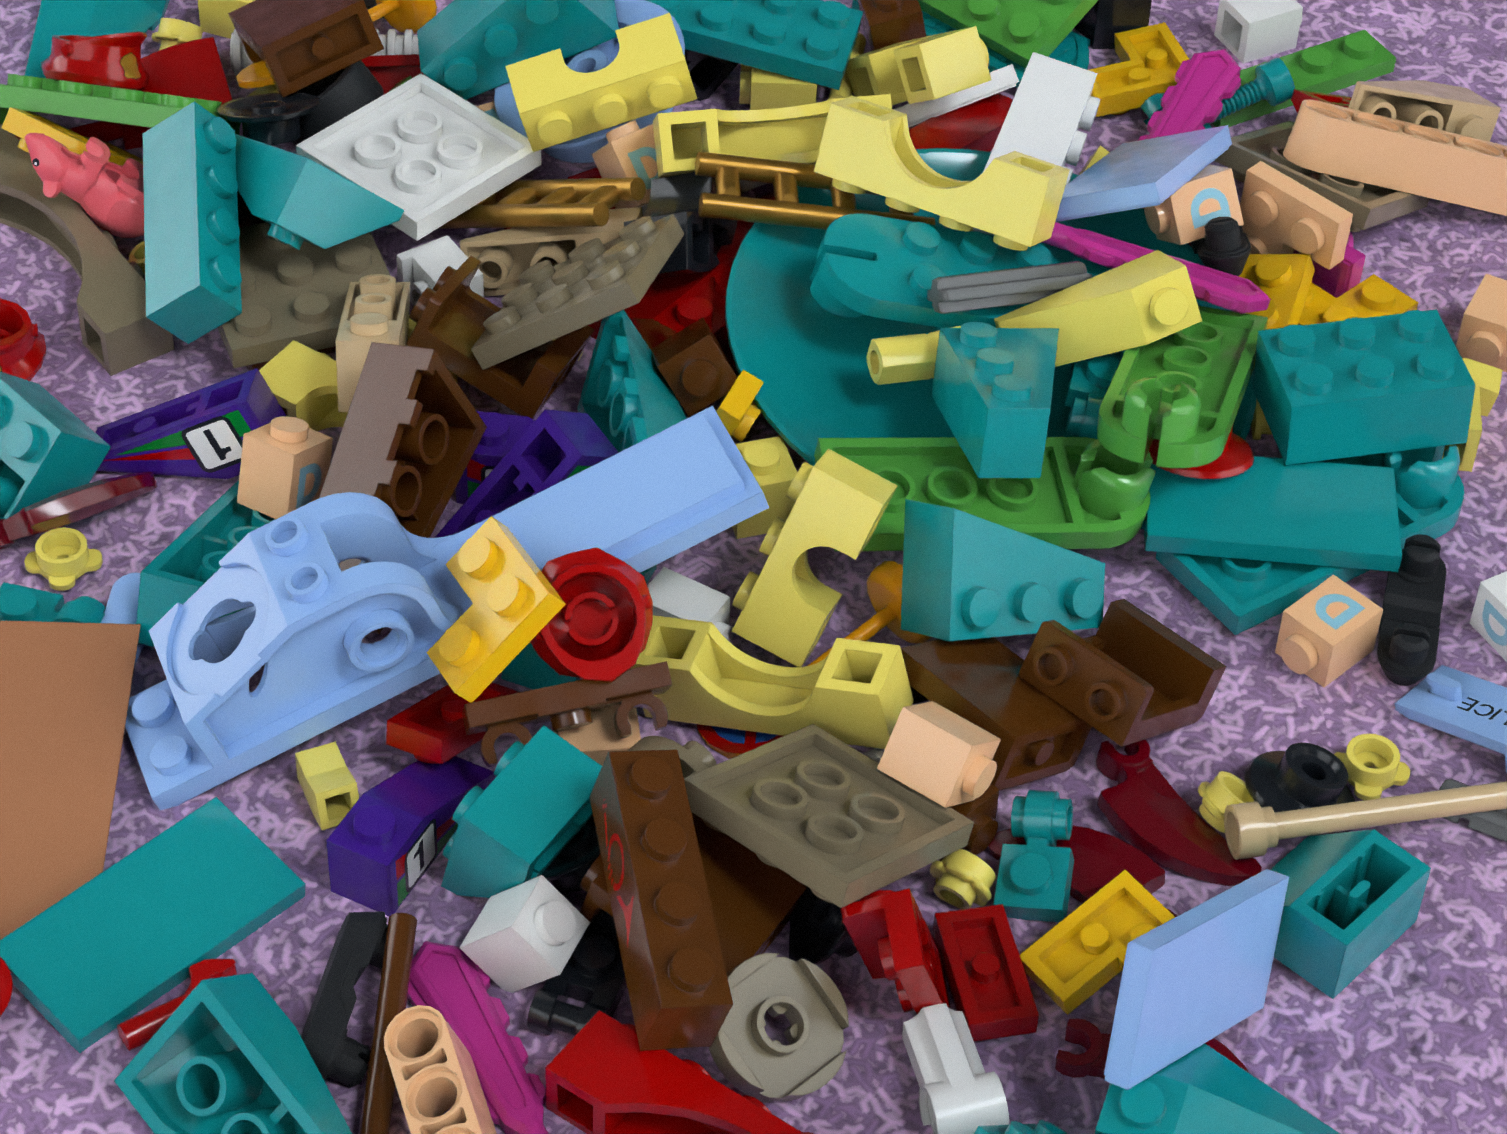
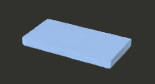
[1055,125,1232,222]
[1104,869,1289,1090]

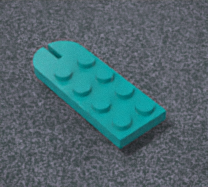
[646,0,863,90]
[809,213,1121,357]
[1155,445,1464,635]

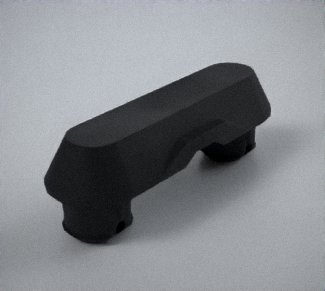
[1191,216,1251,276]
[1377,534,1447,686]
[301,911,388,1088]

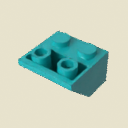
[0,372,111,519]
[441,725,602,898]
[1270,829,1431,999]

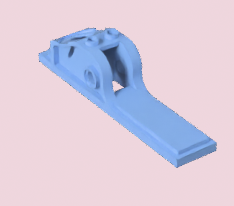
[125,406,769,810]

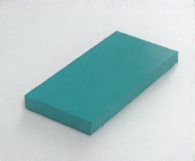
[1144,456,1402,572]
[0,797,306,1053]

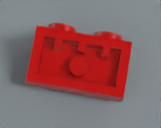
[841,888,951,1014]

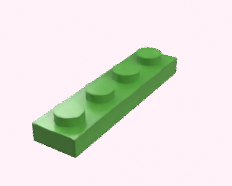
[1212,29,1396,127]

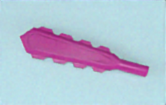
[1138,49,1241,141]
[1041,222,1271,314]
[407,941,549,1134]

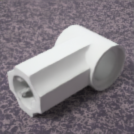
[902,1003,1009,1134]

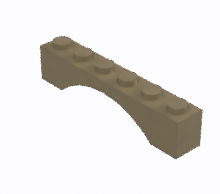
[0,124,175,376]

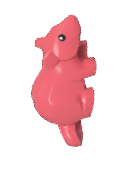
[25,133,144,238]

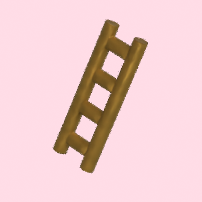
[695,152,935,230]
[438,177,646,229]

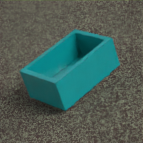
[1253,309,1475,465]

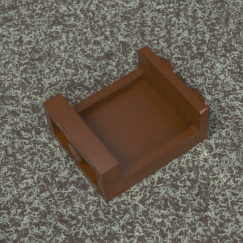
[228,0,384,97]
[406,255,595,419]
[1018,599,1227,747]
[901,637,1092,791]
[580,812,807,973]

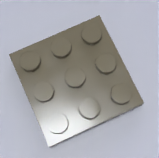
[1214,121,1430,232]
[471,214,684,370]
[217,222,391,368]
[684,724,974,908]

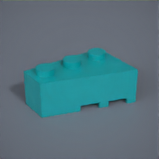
[417,0,619,100]
[931,322,1059,478]
[901,499,1105,641]

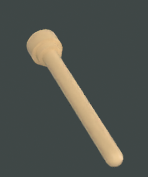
[1224,781,1507,860]

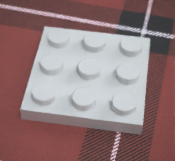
[296,73,541,241]

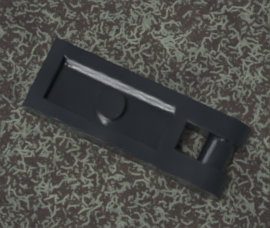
[527,909,627,1036]

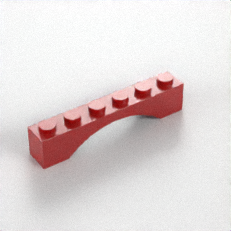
[545,1010,814,1134]

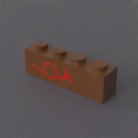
[590,749,733,1051]

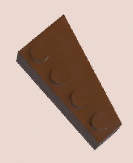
[319,342,487,634]

